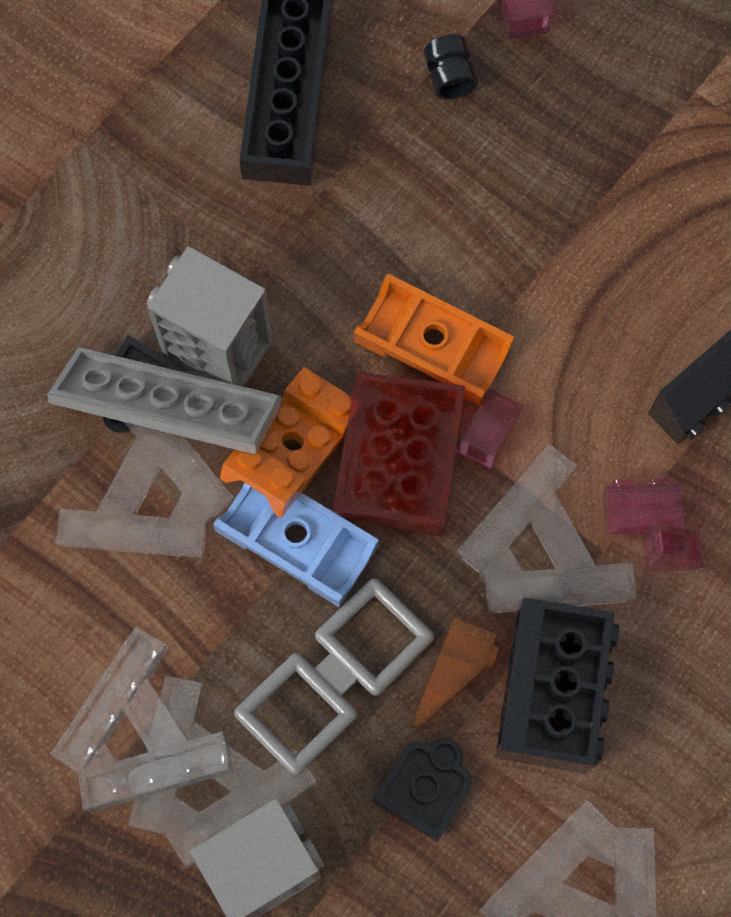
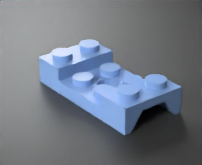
[213,483,379,608]

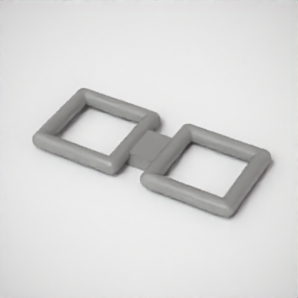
[234,578,435,775]

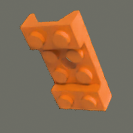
[354,273,515,406]
[220,367,364,518]

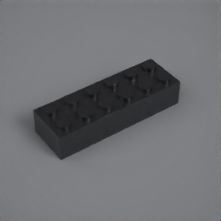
[239,0,334,186]

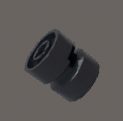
[423,34,478,100]

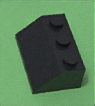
[648,330,731,444]

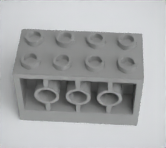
[147,246,273,387]
[190,798,324,917]

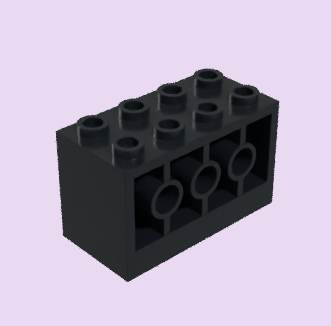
[495,597,619,774]

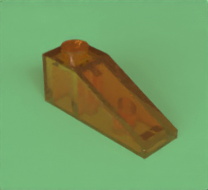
[411,618,499,730]

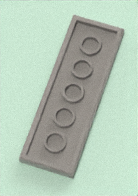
[47,347,281,455]

